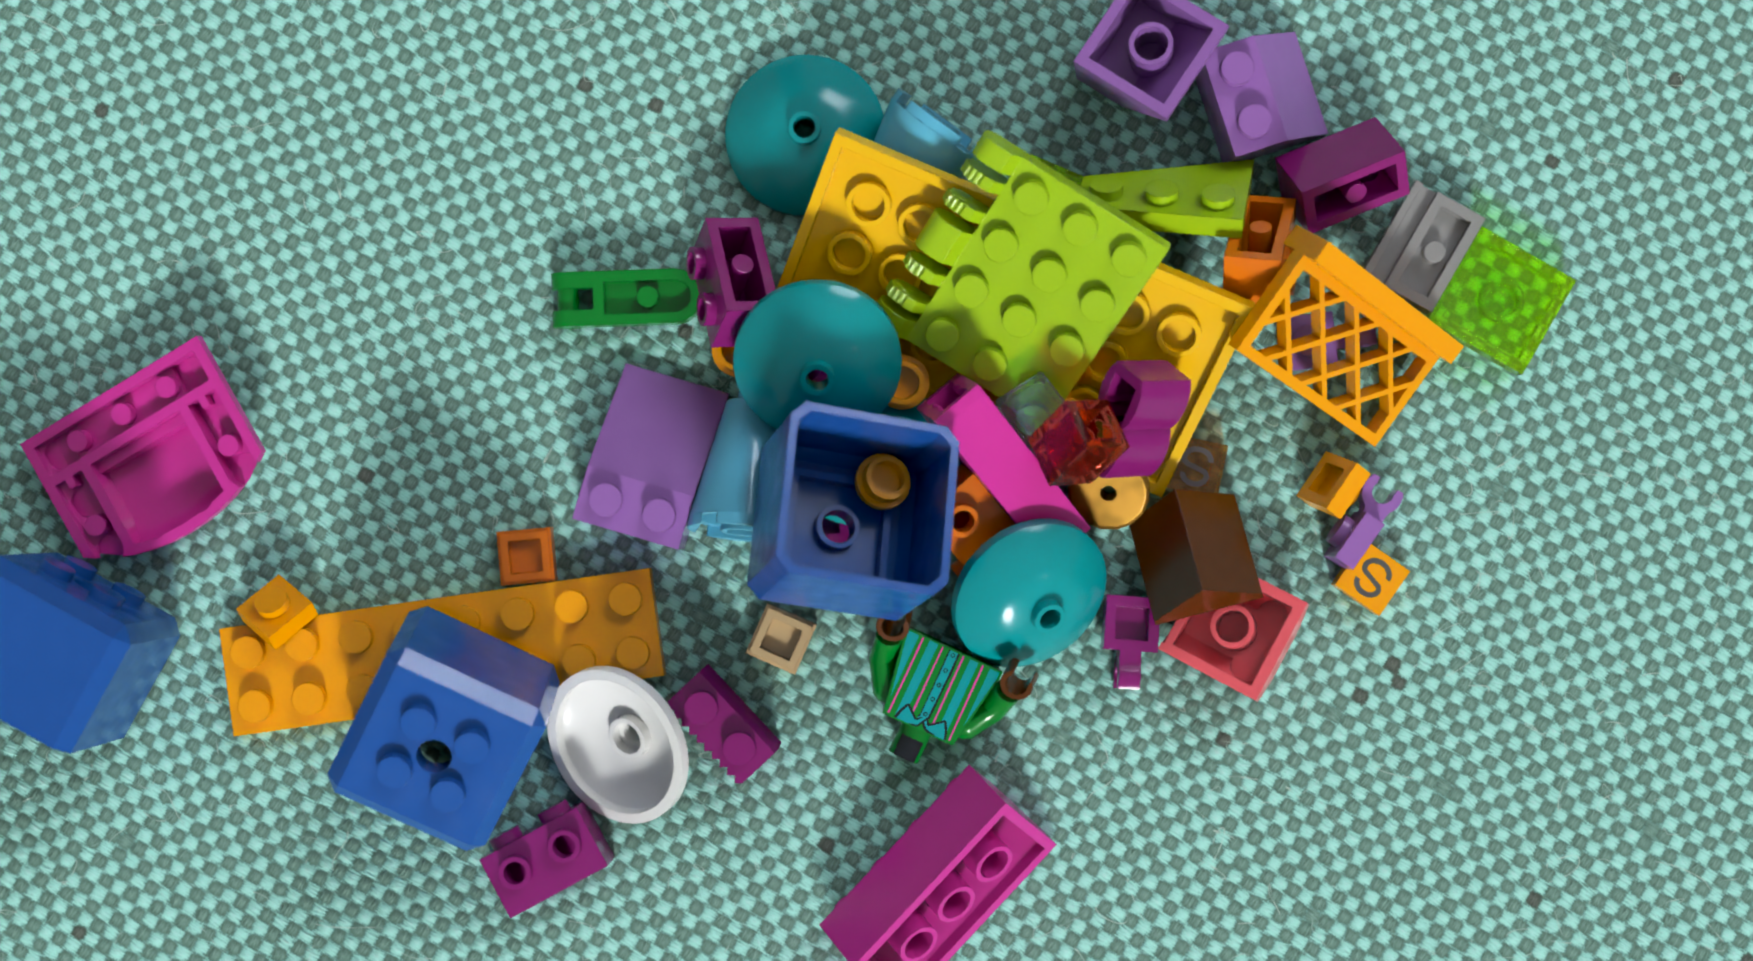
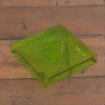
[1426,226,1576,376]

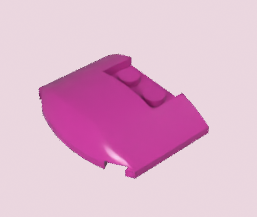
[20,336,266,559]

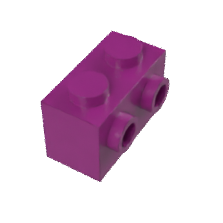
[1275,117,1410,233]
[686,218,776,348]
[479,799,615,918]

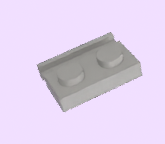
[1364,180,1486,315]

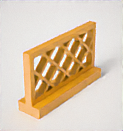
[1228,224,1464,447]

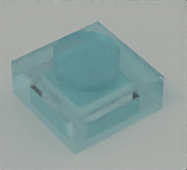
[995,371,1074,449]

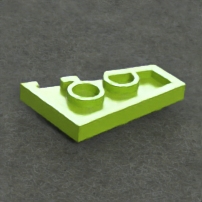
[1080,159,1254,239]

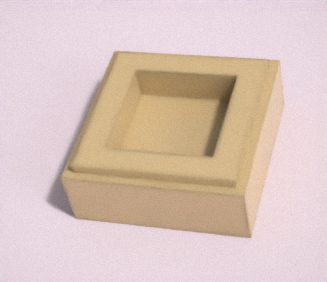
[746,603,817,675]

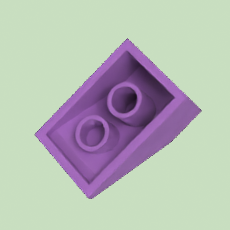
[572,363,730,550]

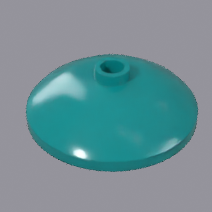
[725,55,884,217]
[733,279,902,429]
[951,518,1107,667]

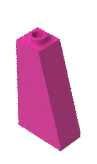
[916,373,1091,533]

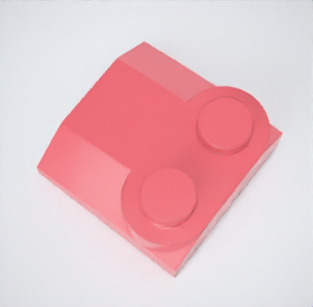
[1158,578,1309,702]

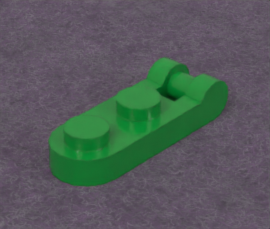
[551,268,699,329]

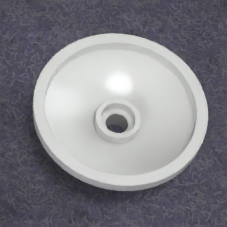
[547,666,689,824]

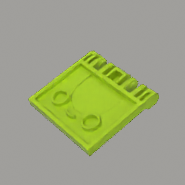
[877,130,1171,427]

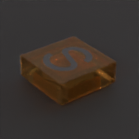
[1166,438,1228,493]

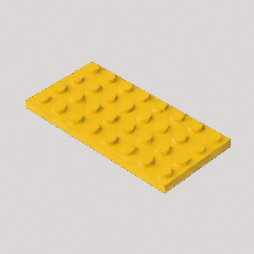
[777,127,1255,497]

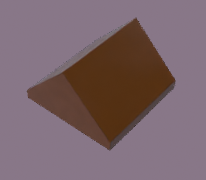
[1130,489,1263,625]

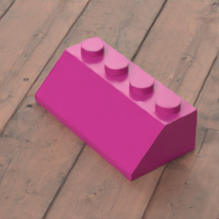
[819,765,1057,961]

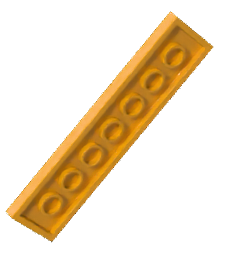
[219,568,666,736]

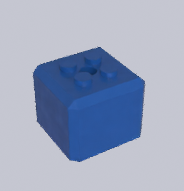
[747,401,960,621]
[0,552,180,754]
[327,606,560,851]

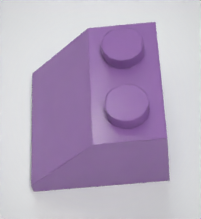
[1074,0,1229,121]
[1195,32,1328,162]

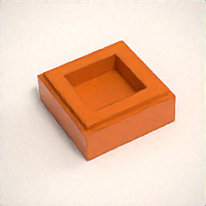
[496,527,558,586]

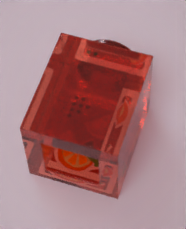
[1028,399,1130,486]

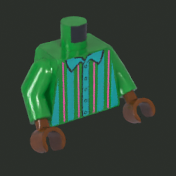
[869,610,1039,764]

